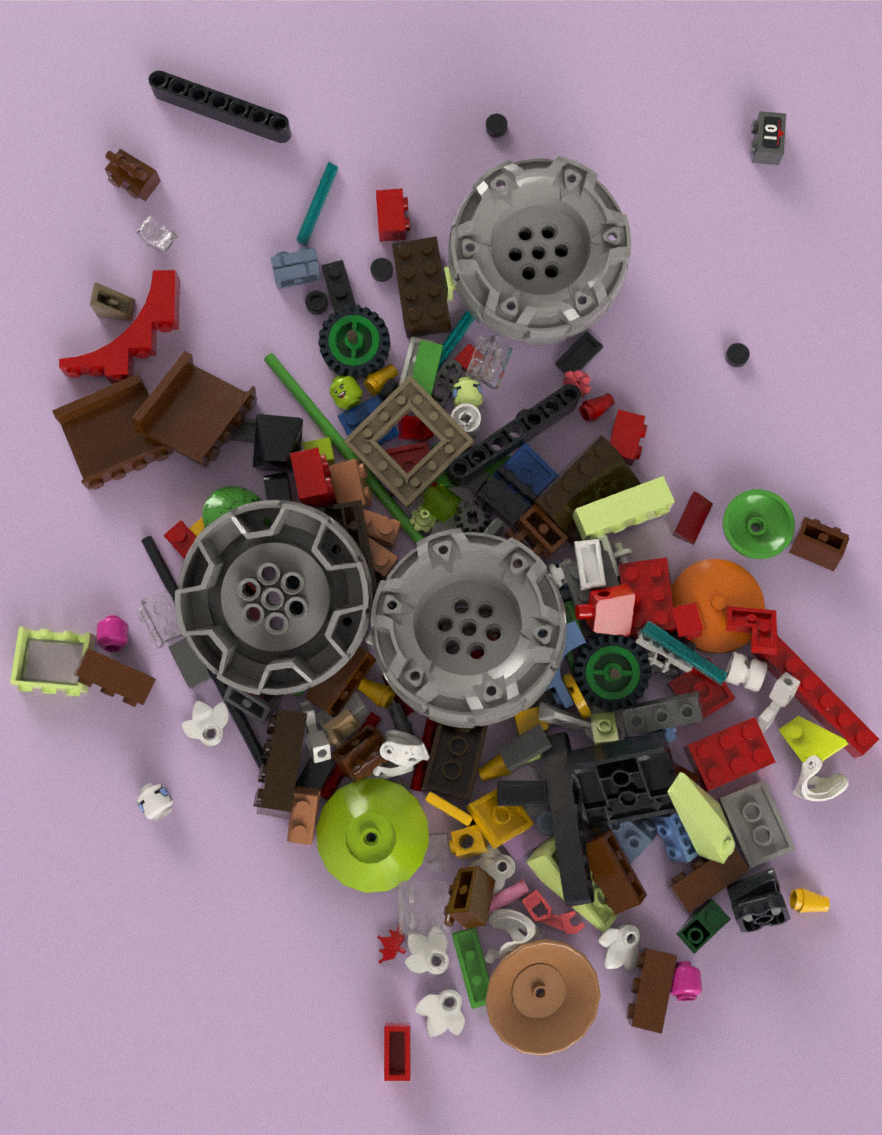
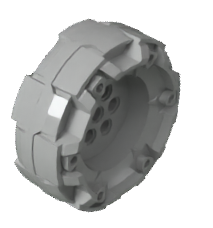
[448,156,631,345]
[175,500,373,695]
[370,528,567,728]

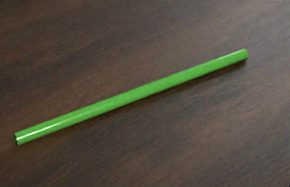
[264,353,425,545]

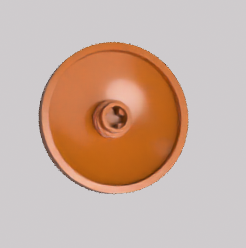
[672,559,765,654]

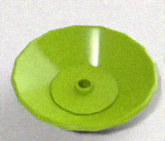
[316,778,429,893]

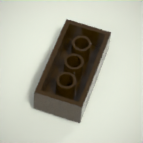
[392,236,452,338]
[253,708,308,819]
[422,723,488,801]

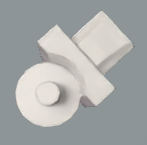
[599,535,632,580]

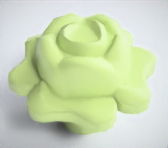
[410,506,438,533]

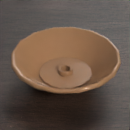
[485,939,601,1056]

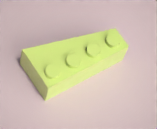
[572,476,675,541]

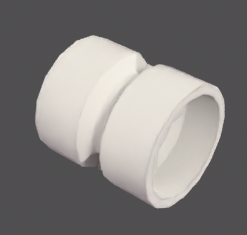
[451,403,481,440]
[725,652,767,692]

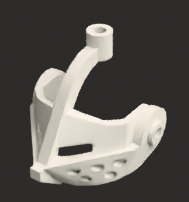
[373,729,430,776]
[793,756,849,801]
[484,909,542,963]

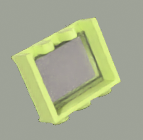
[10,627,96,696]

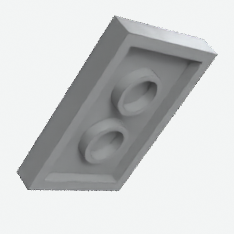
[718,780,796,869]

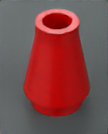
[579,393,615,422]

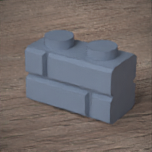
[271,247,322,289]

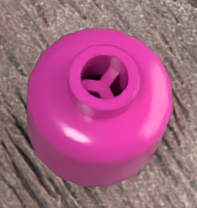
[96,615,128,653]
[670,961,702,1001]

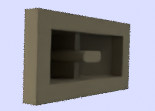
[89,282,135,321]

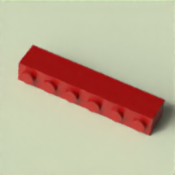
[751,635,879,758]

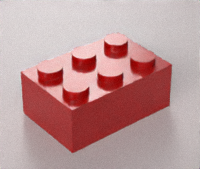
[290,447,337,508]
[619,557,678,639]
[683,717,776,792]

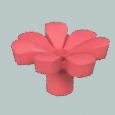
[563,369,591,397]

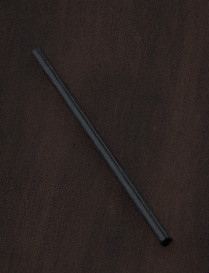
[141,536,266,770]

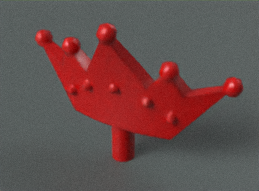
[377,922,406,964]

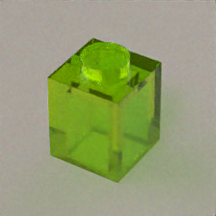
[421,484,463,523]

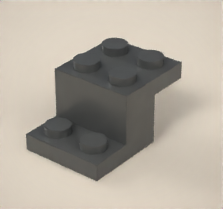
[561,551,619,639]

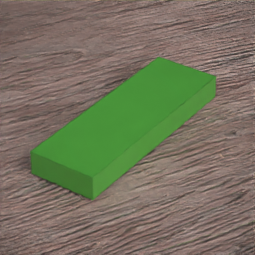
[412,340,443,397]
[451,927,490,1009]

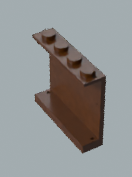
[132,351,257,467]
[52,374,174,490]

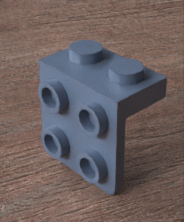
[586,818,658,864]

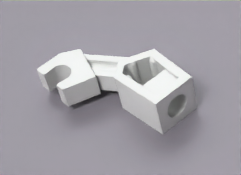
[758,672,800,733]
[300,701,331,763]

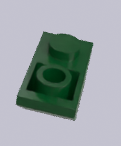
[676,899,731,954]

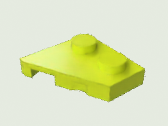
[778,716,848,763]

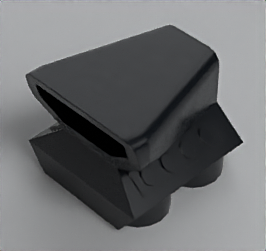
[252,414,303,473]
[727,868,791,932]

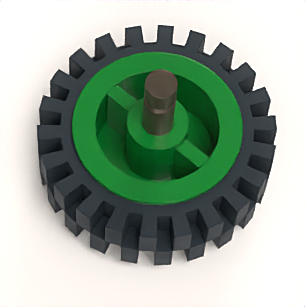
[318,305,391,379]
[573,634,651,711]

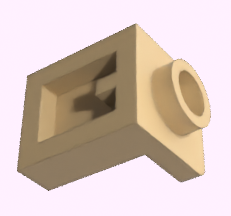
[324,708,362,748]

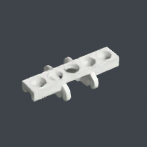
[635,629,693,673]

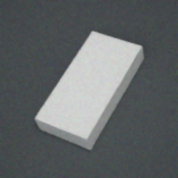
[574,539,606,591]

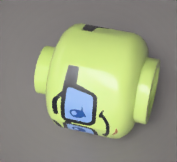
[452,377,483,409]

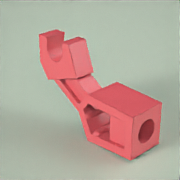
[521,889,585,935]

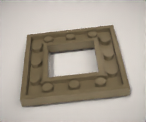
[343,376,476,508]

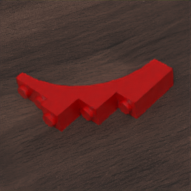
[59,270,180,384]

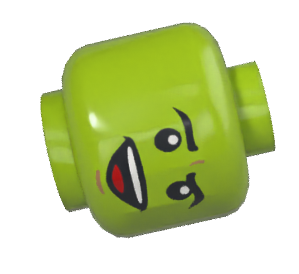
[329,375,363,411]

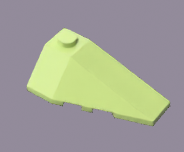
[667,772,736,864]
[526,835,618,933]

